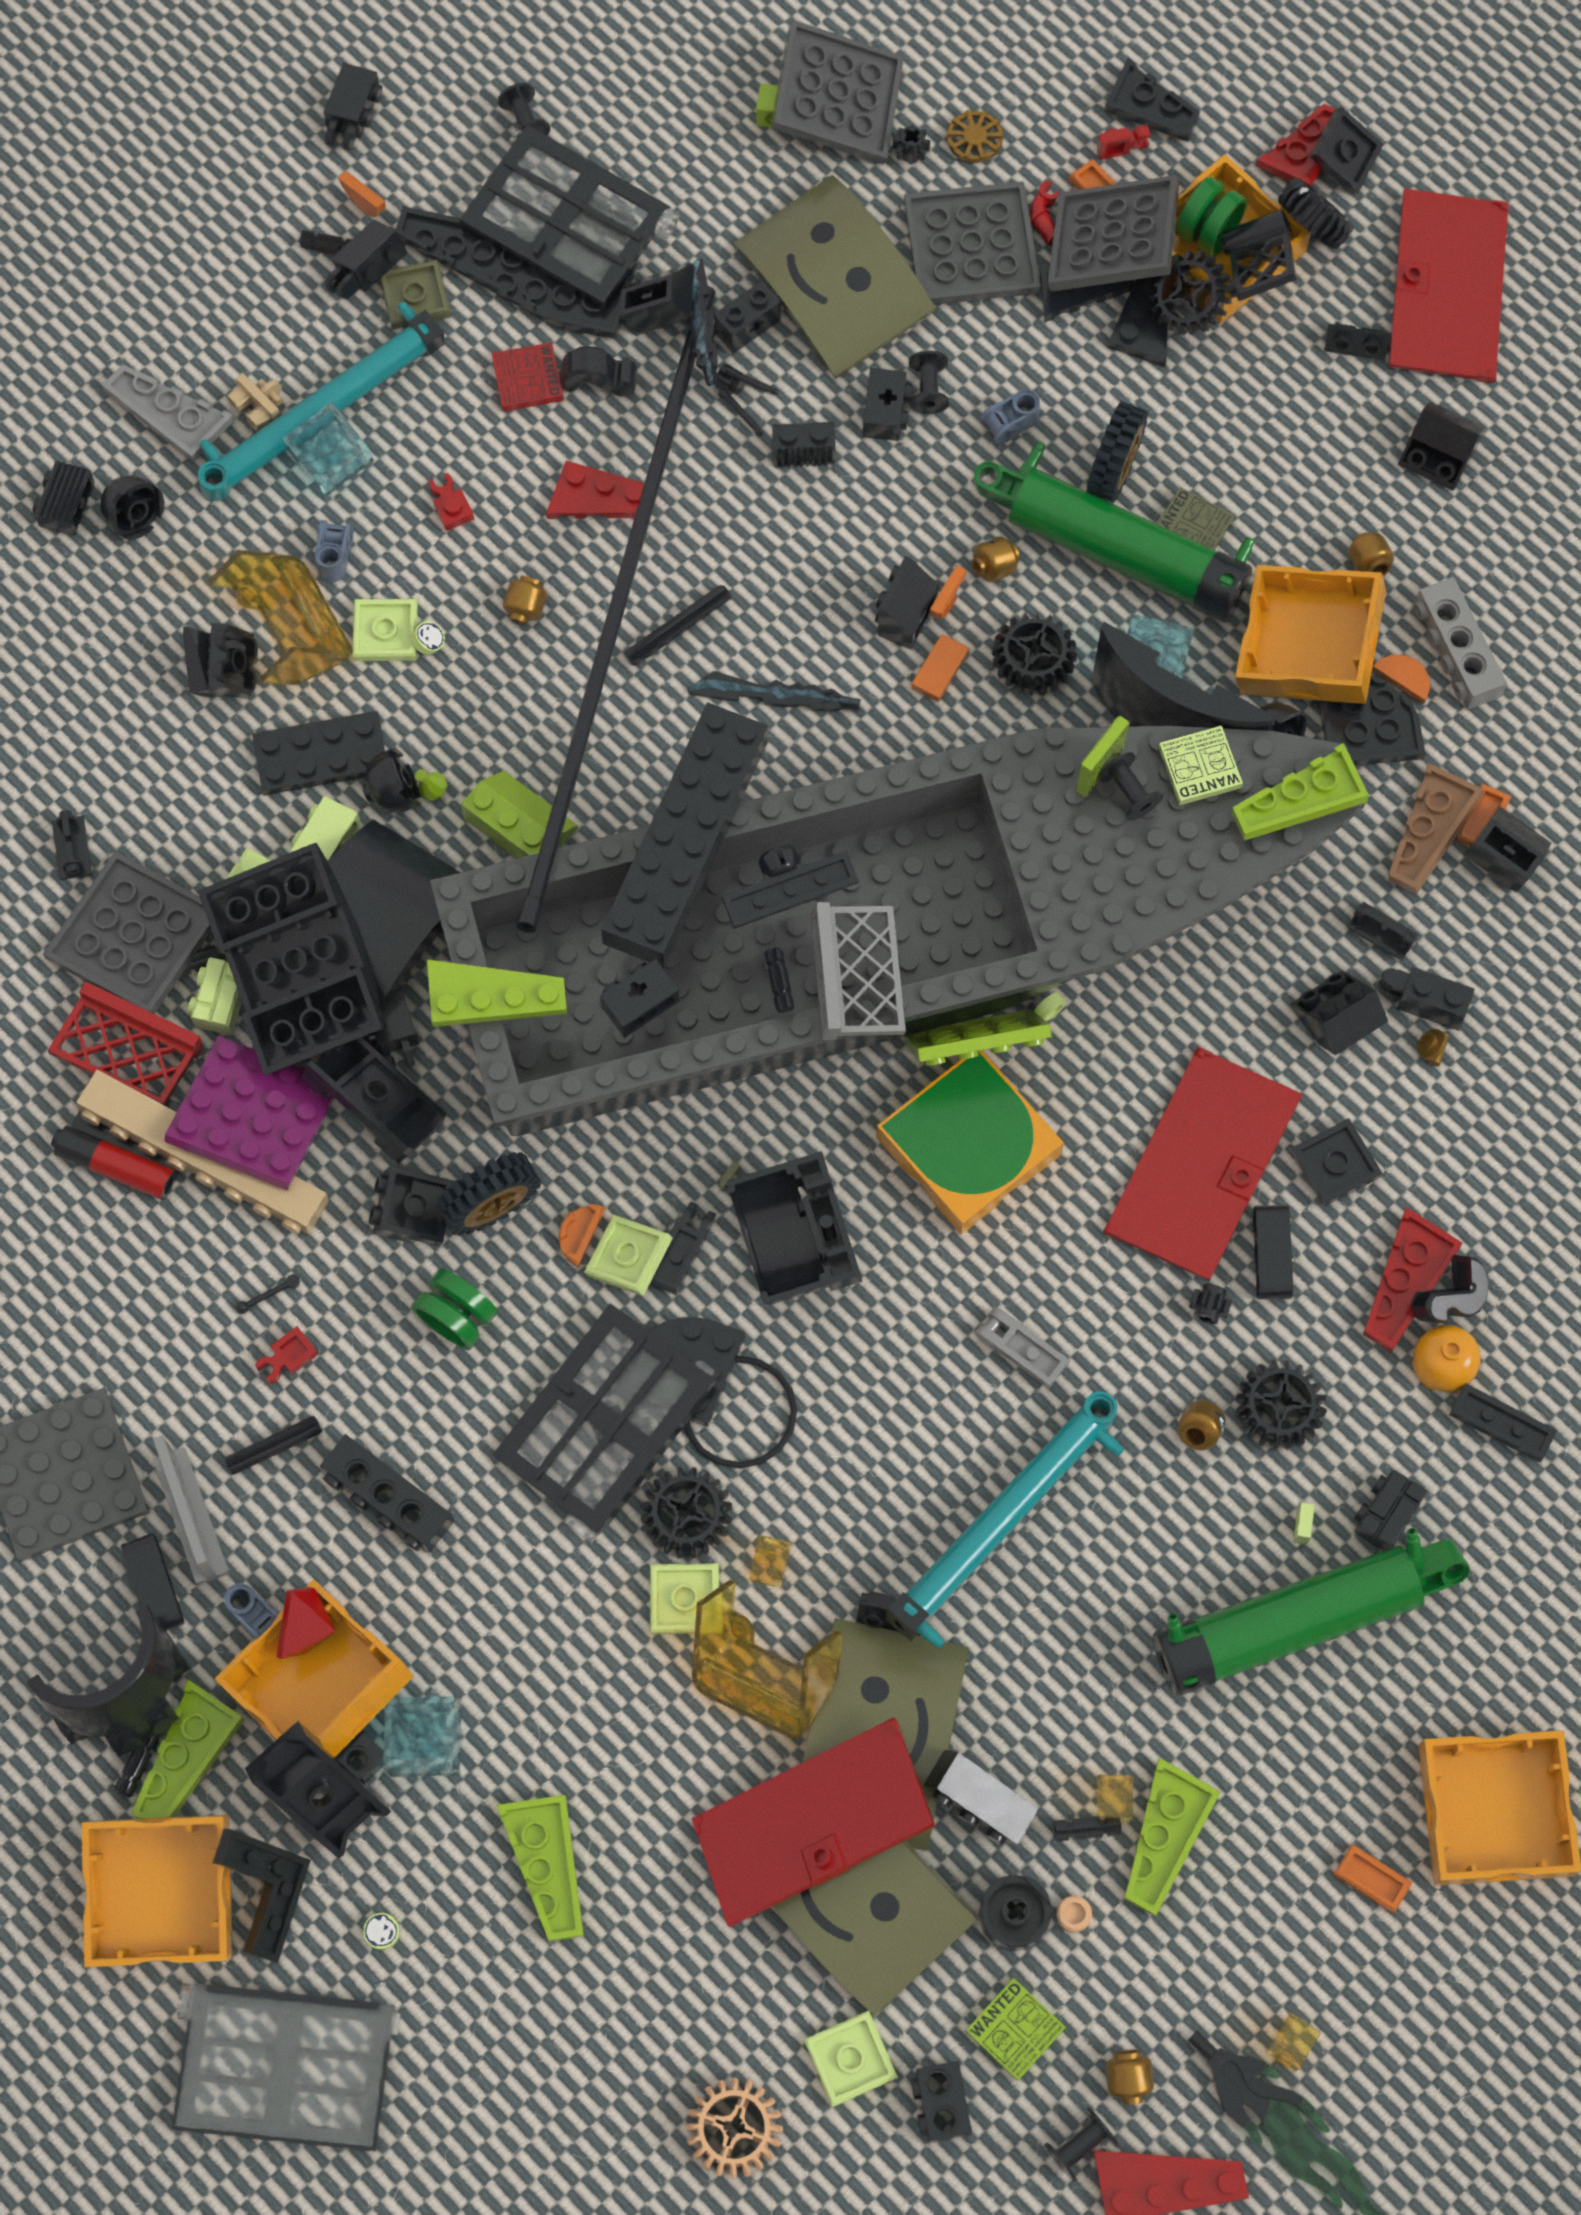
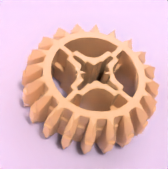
[686,2078,783,2179]

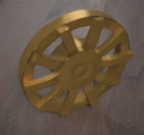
[947,110,1003,163]

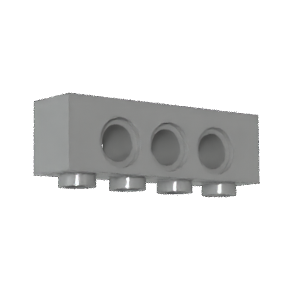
[1414,577,1507,710]

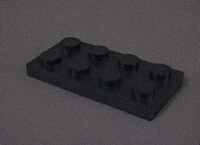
[252,711,385,796]

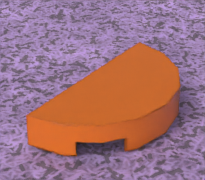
[338,171,386,217]
[929,565,967,620]
[1372,655,1430,705]
[558,1204,606,1268]

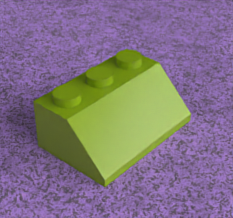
[461,771,578,859]

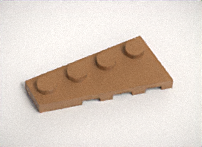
[1388,763,1484,894]

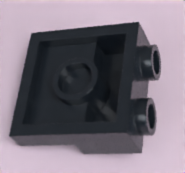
[368,1165,454,1246]

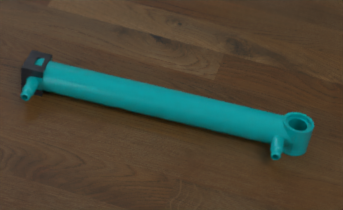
[198,302,444,501]
[885,1391,1124,1648]

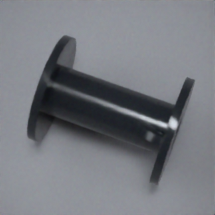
[497,83,551,142]
[908,350,950,414]
[1098,752,1164,821]
[1044,2107,1118,2182]

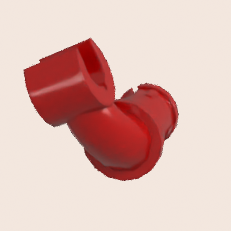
[1030,181,1059,246]

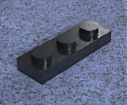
[1449,1383,1557,1463]

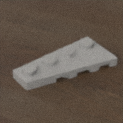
[102,364,235,462]

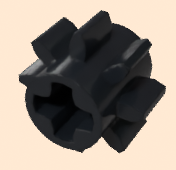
[893,124,930,165]
[1189,1284,1232,1324]

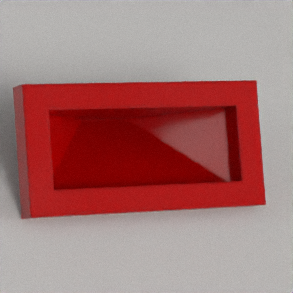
[276,1586,335,1659]

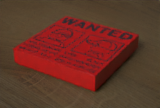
[492,342,563,412]

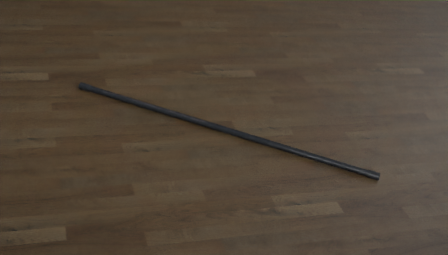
[517,286,716,933]

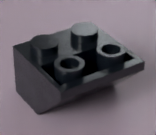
[619,263,694,334]
[1398,402,1486,491]
[875,556,939,650]
[1464,805,1551,893]
[1290,970,1388,1056]

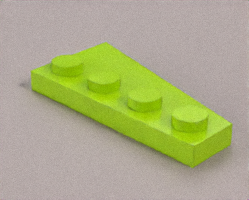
[1232,743,1369,841]
[427,960,567,1027]
[131,1679,245,1819]
[1124,1758,1221,1917]
[496,1795,584,1942]

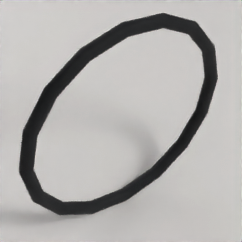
[684,1356,797,1469]

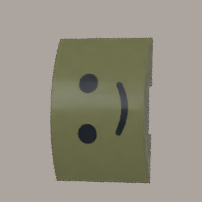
[733,174,936,379]
[803,1618,969,1851]
[772,1841,978,2016]

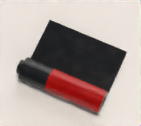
[51,1079,181,1201]

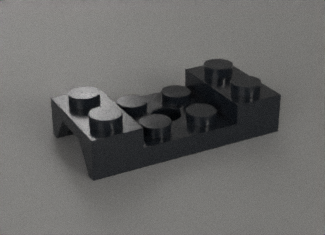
[302,1038,447,1164]
[245,1721,391,1859]

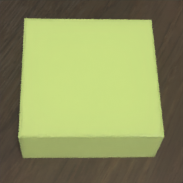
[1293,1502,1315,1545]

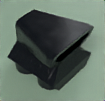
[183,623,258,699]

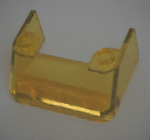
[208,550,352,685]
[692,1580,842,1739]

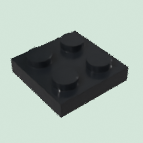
[1310,107,1384,194]
[1291,1118,1383,1207]

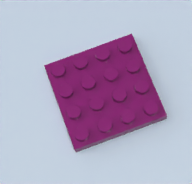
[164,1035,335,1191]

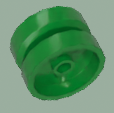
[1175,176,1248,256]
[411,1268,498,1350]

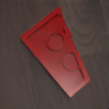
[1256,104,1335,187]
[546,460,644,519]

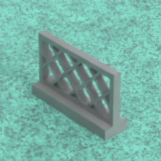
[811,902,906,1040]
[152,1435,230,1586]

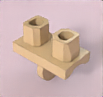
[227,372,283,432]

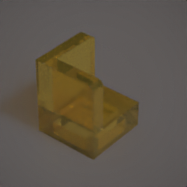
[750,1535,791,1589]
[1095,1775,1133,1822]
[1265,2013,1320,2072]

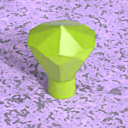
[415,769,448,801]

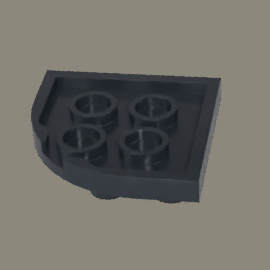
[1318,675,1425,766]
[614,1317,746,1427]

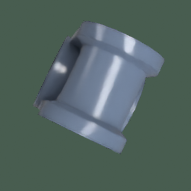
[980,389,1040,445]
[315,520,354,583]
[224,1583,279,1640]

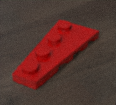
[1363,1207,1463,1352]
[1093,2150,1249,2215]

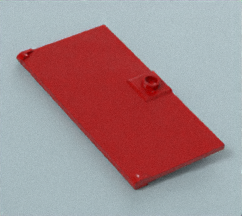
[1388,188,1509,383]
[1103,1047,1302,1281]
[692,1717,935,1927]

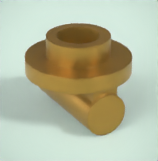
[1417,1029,1449,1067]

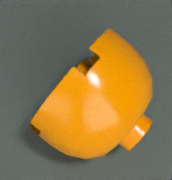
[1412,1325,1481,1393]

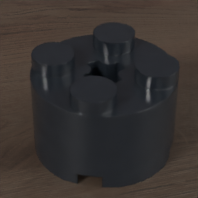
[979,1875,1052,1952]

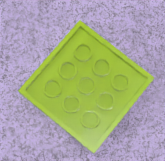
[904,1009,1052,1066]

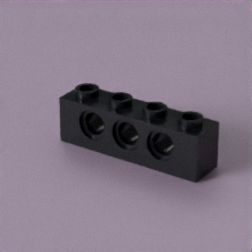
[320,1434,455,1553]

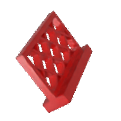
[48,982,204,1106]

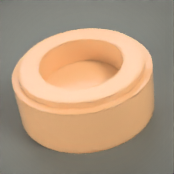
[1056,1896,1092,1933]

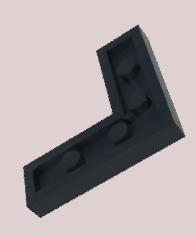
[213,1828,311,1963]

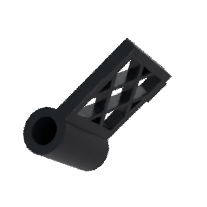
[1220,209,1297,301]

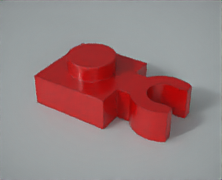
[1097,125,1151,161]
[429,473,475,531]
[255,1326,319,1385]

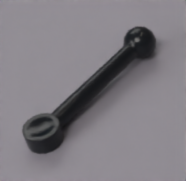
[236,1274,300,1314]

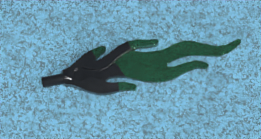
[1188,2030,1384,2215]

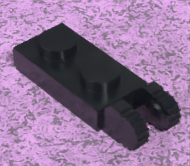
[650,1201,716,1295]

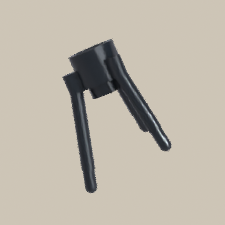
[714,364,779,435]

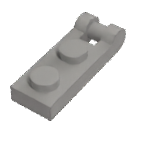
[974,1307,1070,1389]

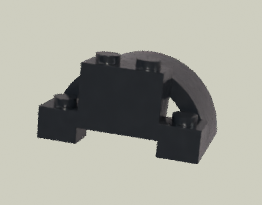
[727,1151,863,1306]
[27,1606,191,1757]

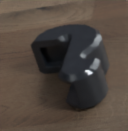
[560,346,638,397]
[1411,1255,1489,1323]

